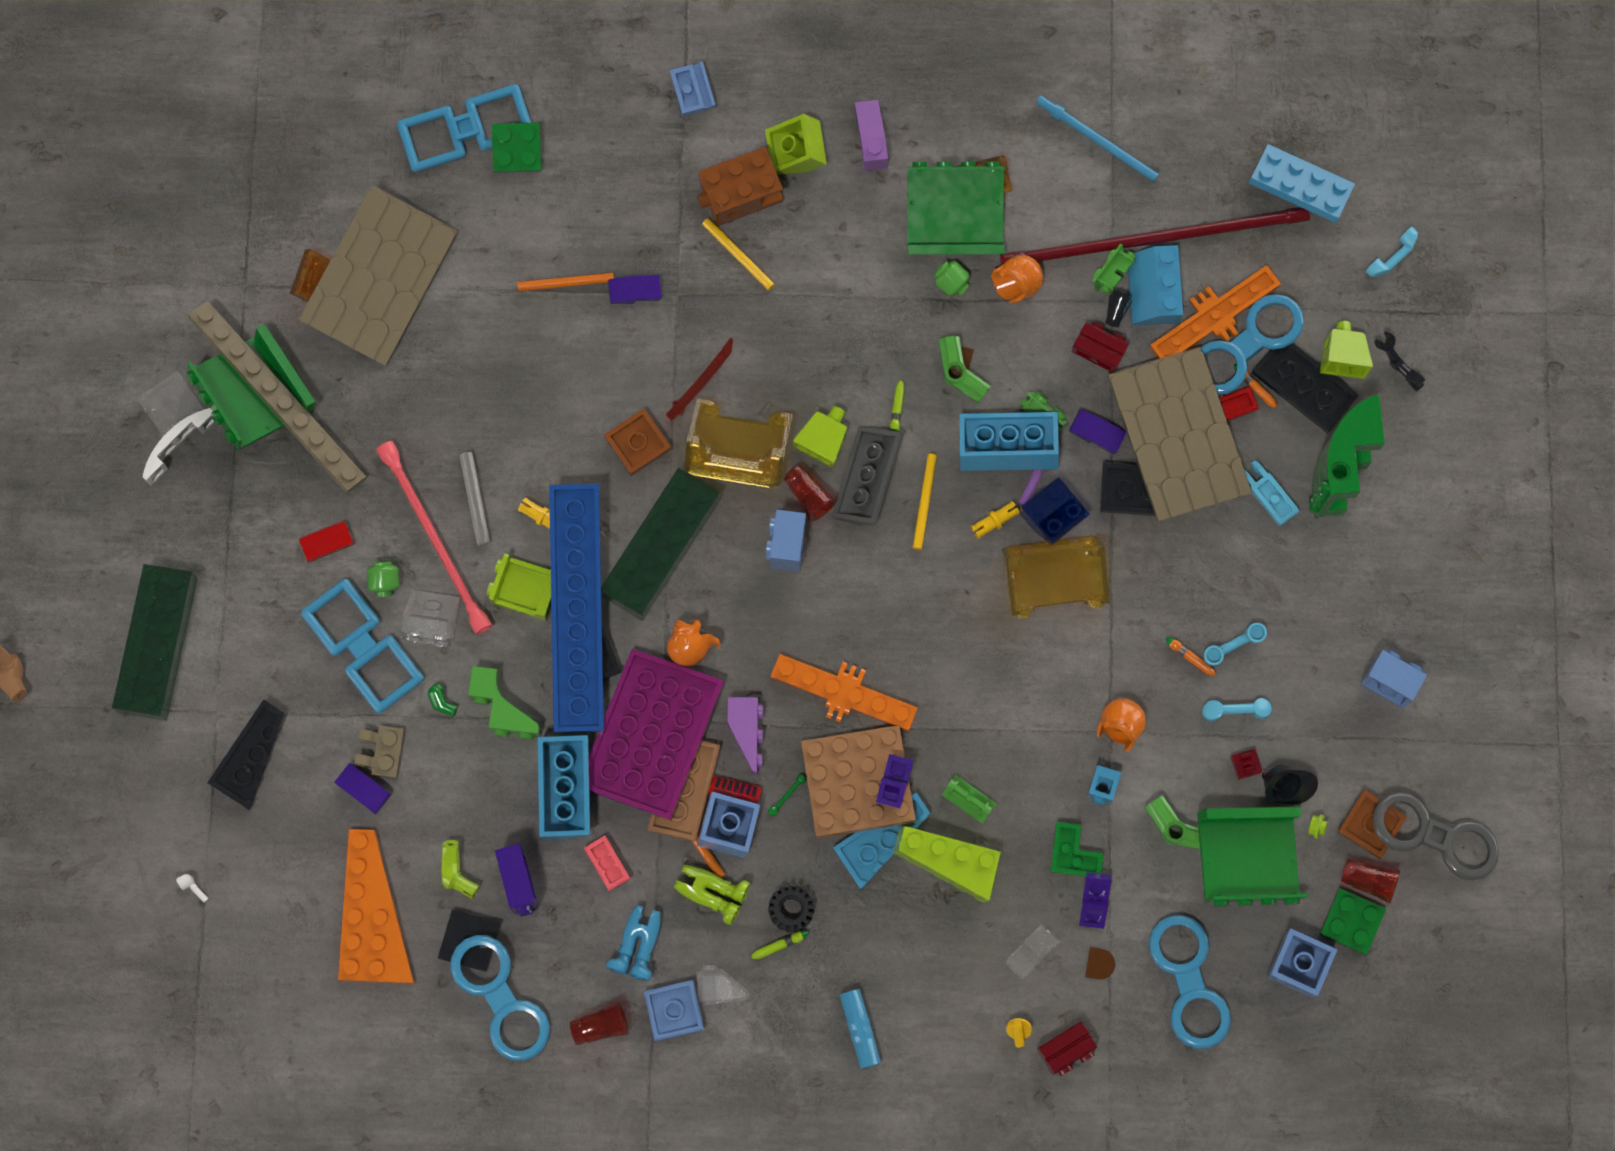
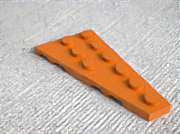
[338,829,415,984]

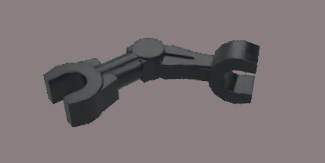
[1374,331,1425,392]

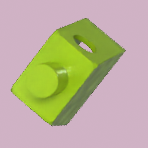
[1320,321,1373,379]
[793,406,847,469]

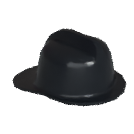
[1262,764,1318,805]

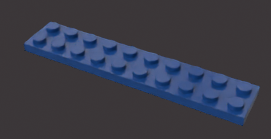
[549,484,604,733]

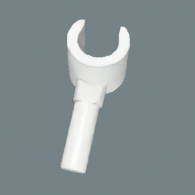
[176,874,208,902]

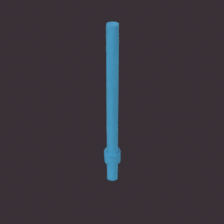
[1036,95,1159,182]

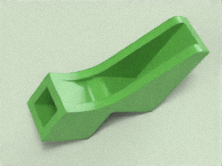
[468,666,541,740]

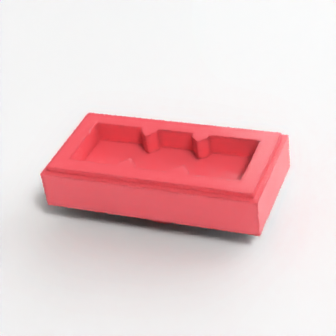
[584,836,631,892]

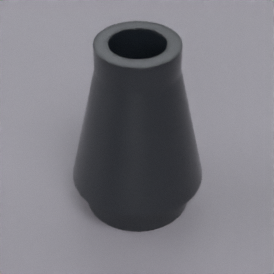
[1105,290,1132,328]

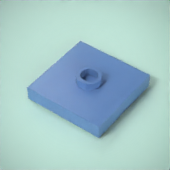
[644,980,704,1042]

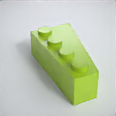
[893,826,1001,903]

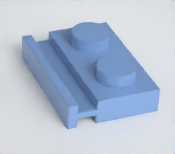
[670,61,716,117]

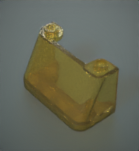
[685,399,793,488]
[1001,536,1110,618]

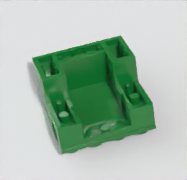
[1309,395,1385,518]

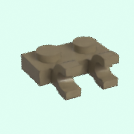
[354,726,404,779]

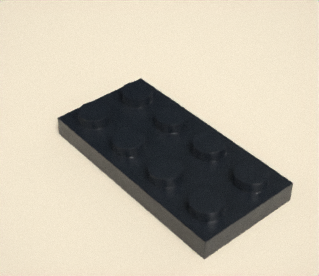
[1252,335,1359,434]

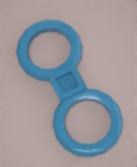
[1201,294,1304,395]
[1149,915,1231,1049]
[450,935,550,1061]

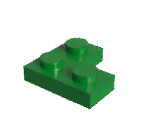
[1050,822,1104,877]

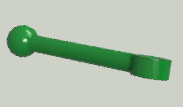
[768,774,806,816]

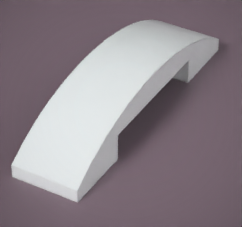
[143,408,215,486]

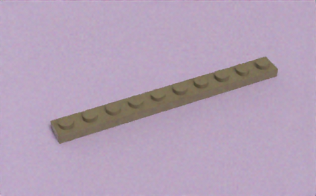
[188,301,366,494]

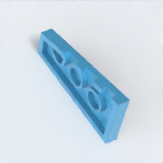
[833,793,930,890]

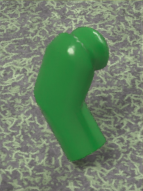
[428,684,458,717]

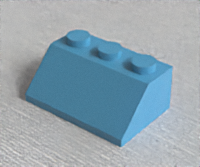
[1128,245,1183,326]

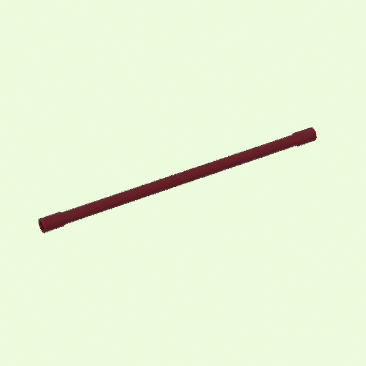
[1000,208,1310,266]

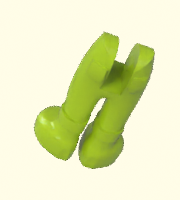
[673,865,751,925]

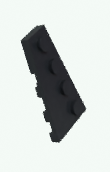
[207,699,285,810]

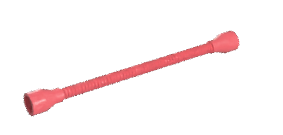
[376,441,493,635]

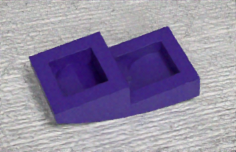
[608,275,662,304]
[1069,410,1126,454]
[876,754,914,809]
[334,763,391,814]
[1079,872,1111,929]

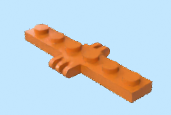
[1149,265,1281,359]
[770,654,918,732]

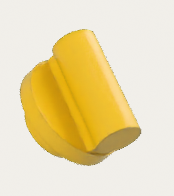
[1006,1018,1032,1048]

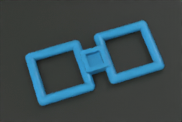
[397,84,531,172]
[301,579,424,714]

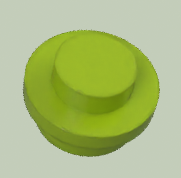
[1309,814,1328,839]

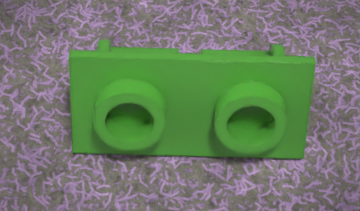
[1093,243,1136,295]
[1020,391,1069,434]
[942,775,996,824]

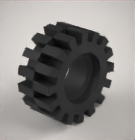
[768,885,814,932]

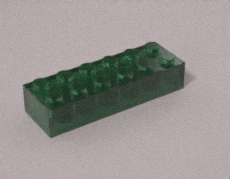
[601,467,721,621]
[112,564,198,721]

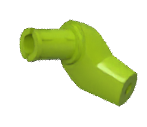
[441,840,480,900]

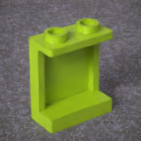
[486,553,551,621]

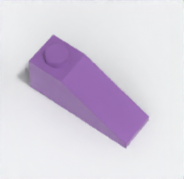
[855,100,888,171]

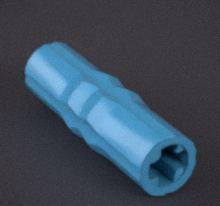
[839,989,881,1069]

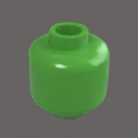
[934,261,970,297]
[366,561,400,597]

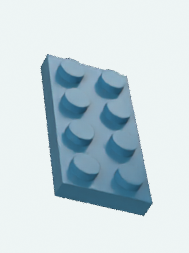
[1249,144,1355,223]

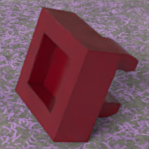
[1230,749,1263,780]

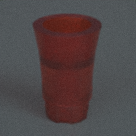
[784,465,837,522]
[1341,859,1400,904]
[570,1001,629,1045]

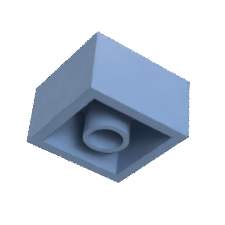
[766,509,806,572]
[1360,650,1427,709]
[696,792,760,859]
[1267,928,1337,998]

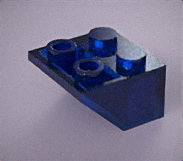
[1020,477,1090,545]

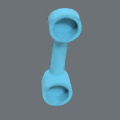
[1365,226,1418,278]
[1203,623,1267,666]
[1202,698,1272,722]

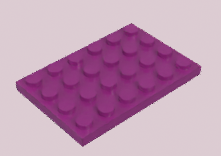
[589,649,725,821]

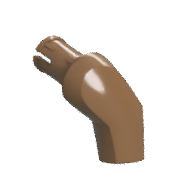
[0,644,28,702]

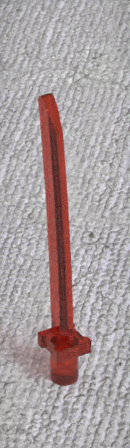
[665,338,733,422]

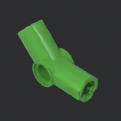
[938,336,991,404]
[1144,795,1200,850]

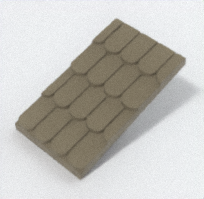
[299,185,458,366]
[1107,347,1252,521]

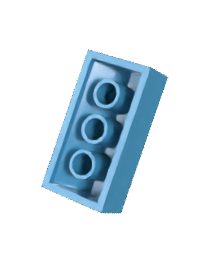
[960,412,1059,471]
[538,735,590,841]

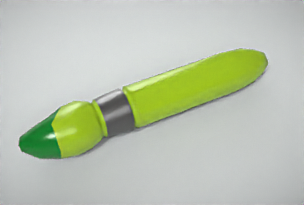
[889,380,905,432]
[751,930,809,960]

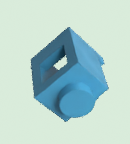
[1087,765,1121,806]

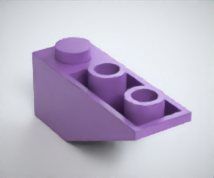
[727,697,763,775]

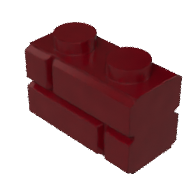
[1071,322,1129,373]
[1037,1021,1097,1076]

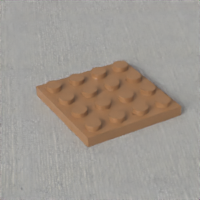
[801,725,916,839]

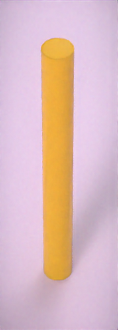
[702,218,775,291]
[912,454,937,550]

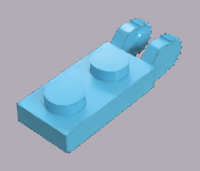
[1244,460,1300,527]

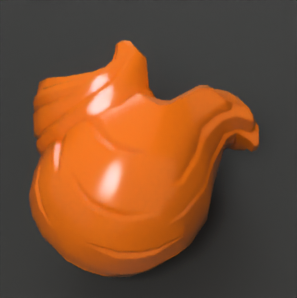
[991,255,1043,304]
[667,619,721,666]
[1097,698,1146,752]

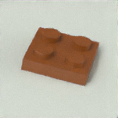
[604,408,672,476]
[1337,789,1407,859]

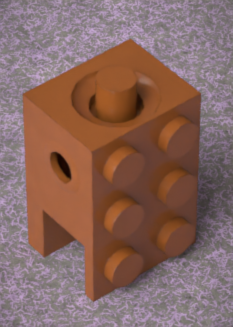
[697,146,783,227]

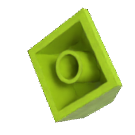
[765,114,827,175]

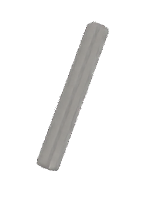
[459,452,490,546]

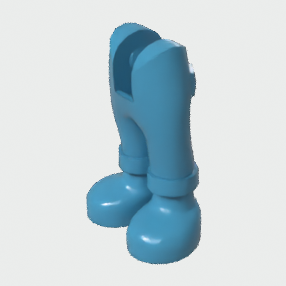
[605,905,661,981]

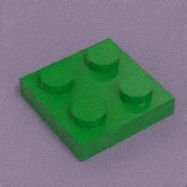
[491,123,541,173]
[1319,888,1386,956]

